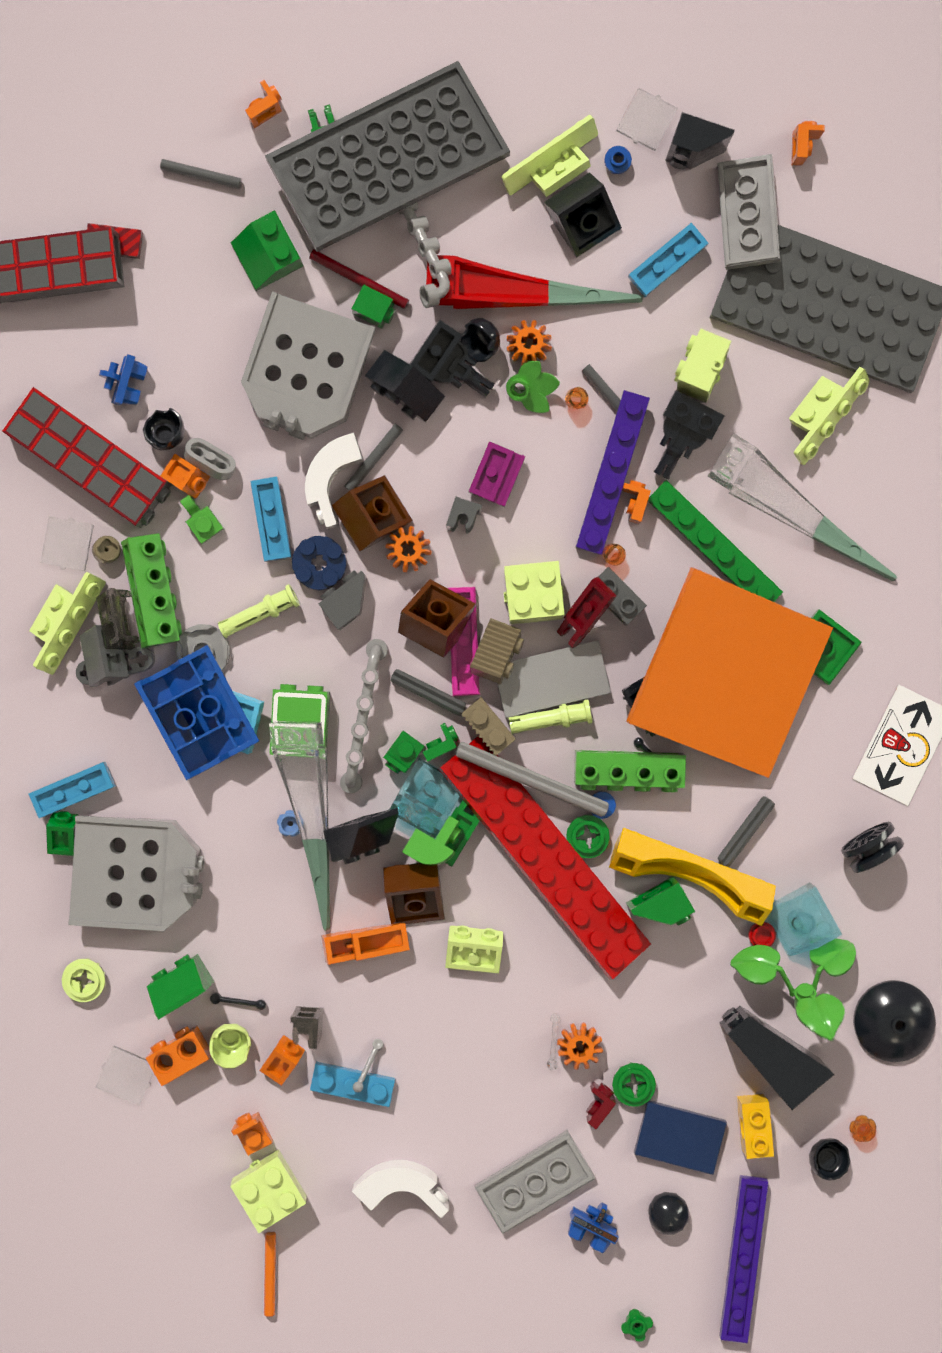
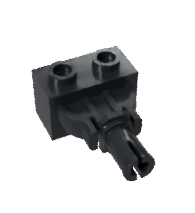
[409,320,495,398]
[653,390,725,480]

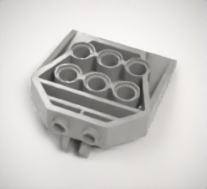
[241,292,376,440]
[68,815,204,931]

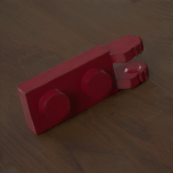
[557,577,617,648]

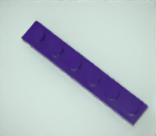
[576,390,650,555]
[719,1175,768,1343]

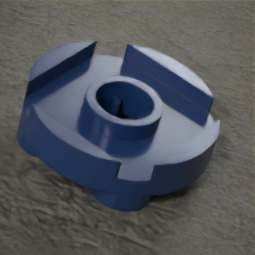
[292,536,347,590]

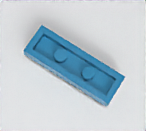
[628,222,709,297]
[250,476,292,562]
[29,761,116,818]
[310,1061,395,1107]

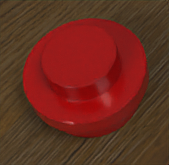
[748,922,776,947]

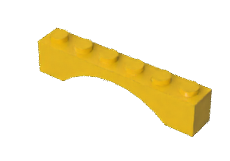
[609,827,776,926]

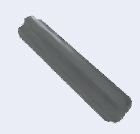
[390,669,466,716]
[718,796,775,867]

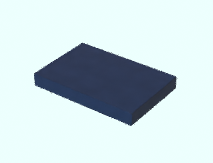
[634,1100,727,1175]

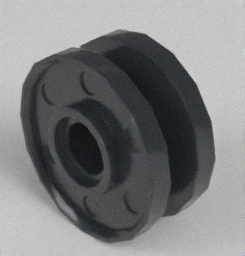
[841,821,904,873]

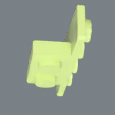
[501,115,598,197]
[789,367,870,465]
[29,572,106,675]

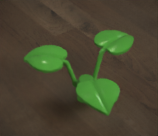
[730,938,856,1042]

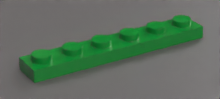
[648,480,783,602]

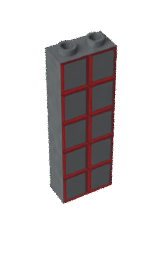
[0,227,125,303]
[2,387,172,528]

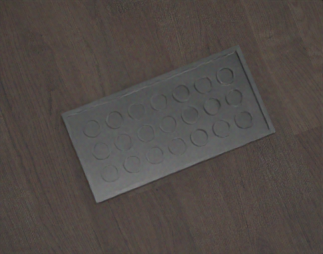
[265,61,510,252]
[710,225,942,393]

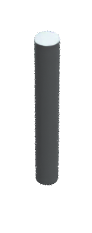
[160,159,242,189]
[582,364,621,412]
[344,423,403,491]

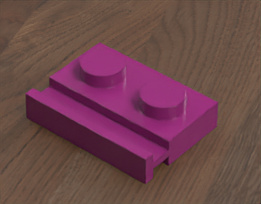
[468,441,526,508]

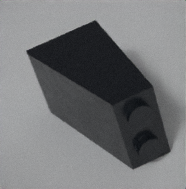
[720,1006,834,1110]

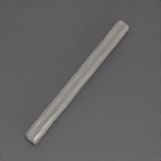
[456,742,609,817]

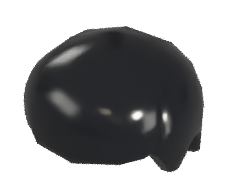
[461,317,501,362]
[143,408,185,450]
[809,1138,851,1181]
[648,1192,689,1235]

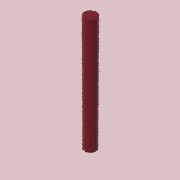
[309,249,409,310]

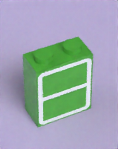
[269,684,330,758]

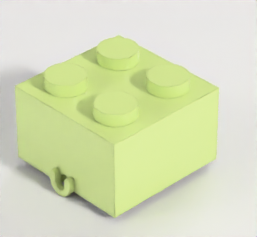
[674,328,731,403]
[504,561,564,625]
[230,1149,307,1233]

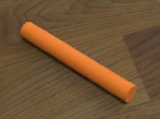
[264,1232,276,1317]

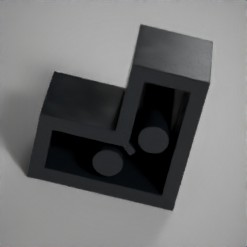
[365,350,445,422]

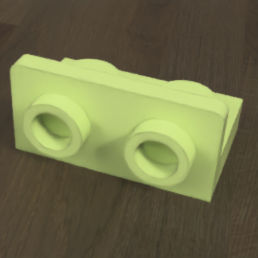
[445,925,503,974]

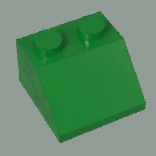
[230,210,304,291]
[626,876,695,925]
[146,954,214,1020]

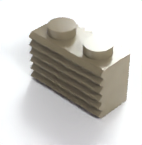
[470,618,524,684]
[462,697,516,755]

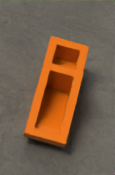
[321,923,410,965]

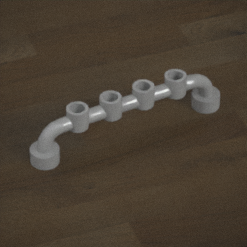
[399,202,451,308]
[340,639,388,793]

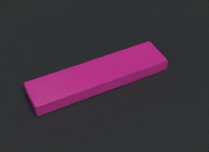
[448,587,480,696]

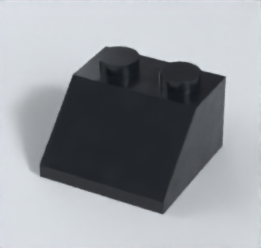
[665,112,735,170]
[544,172,622,257]
[323,808,399,864]

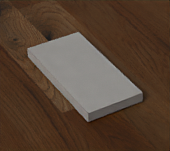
[717,154,781,270]
[497,640,611,718]
[475,1130,595,1234]

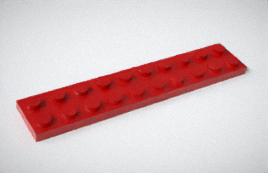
[438,735,651,980]

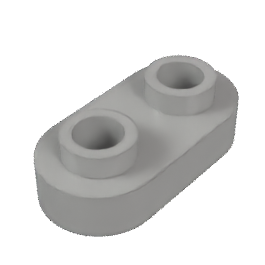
[184,438,236,480]

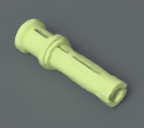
[218,584,300,638]
[509,699,592,734]

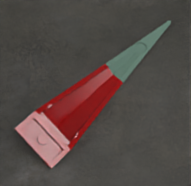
[426,255,643,309]

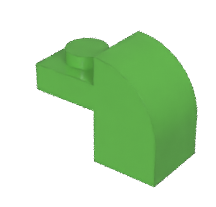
[402,816,461,866]

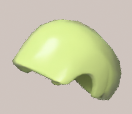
[209,1024,251,1069]

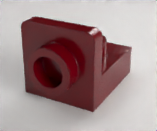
[586,1081,616,1130]

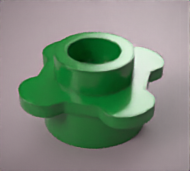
[621,1309,653,1342]

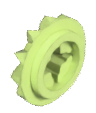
[62,958,106,1002]

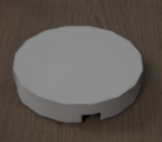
[176,624,230,671]

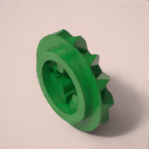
[566,815,610,858]
[612,1062,656,1107]

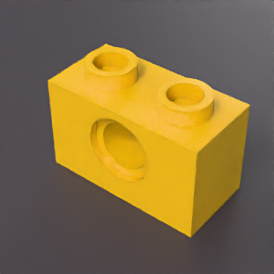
[737,1094,774,1159]

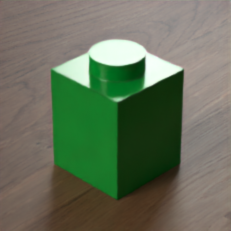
[351,284,396,329]

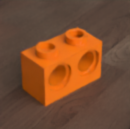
[146,1026,211,1086]

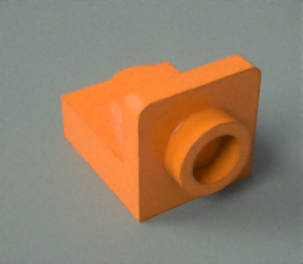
[245,80,282,128]
[791,121,825,165]
[160,454,210,499]
[622,480,651,524]
[259,1035,305,1086]
[231,1112,273,1156]

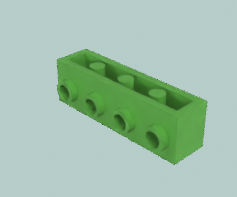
[121,533,182,648]
[574,750,686,792]

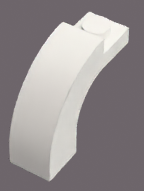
[305,433,363,530]
[352,1160,449,1218]

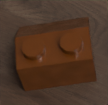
[332,475,413,551]
[398,579,476,658]
[383,863,445,924]

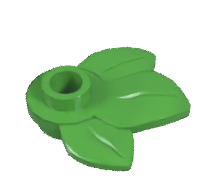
[506,361,560,413]

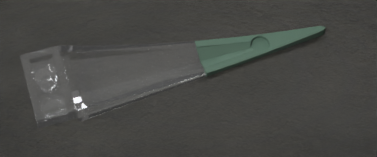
[707,433,897,581]
[269,721,330,931]

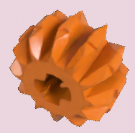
[506,320,552,366]
[385,526,432,573]
[557,1022,603,1070]

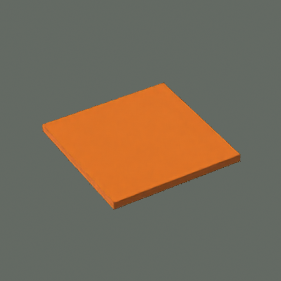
[626,567,833,778]

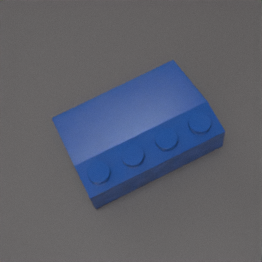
[134,645,259,780]

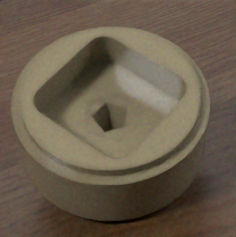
[92,536,121,564]

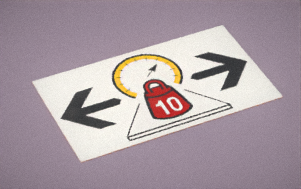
[852,685,942,806]

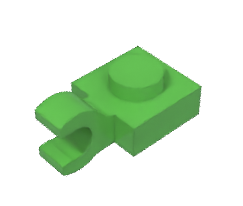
[180,495,224,544]

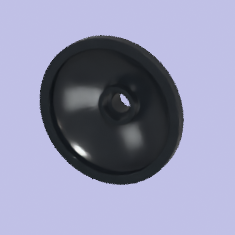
[853,980,936,1062]

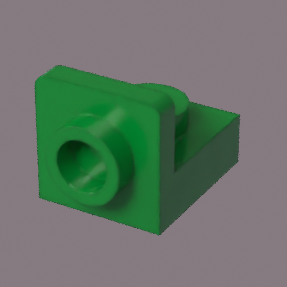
[423,723,459,762]
[383,730,425,774]
[46,811,79,856]

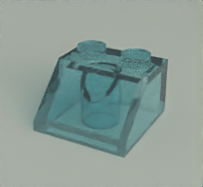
[389,758,460,839]
[767,883,842,956]

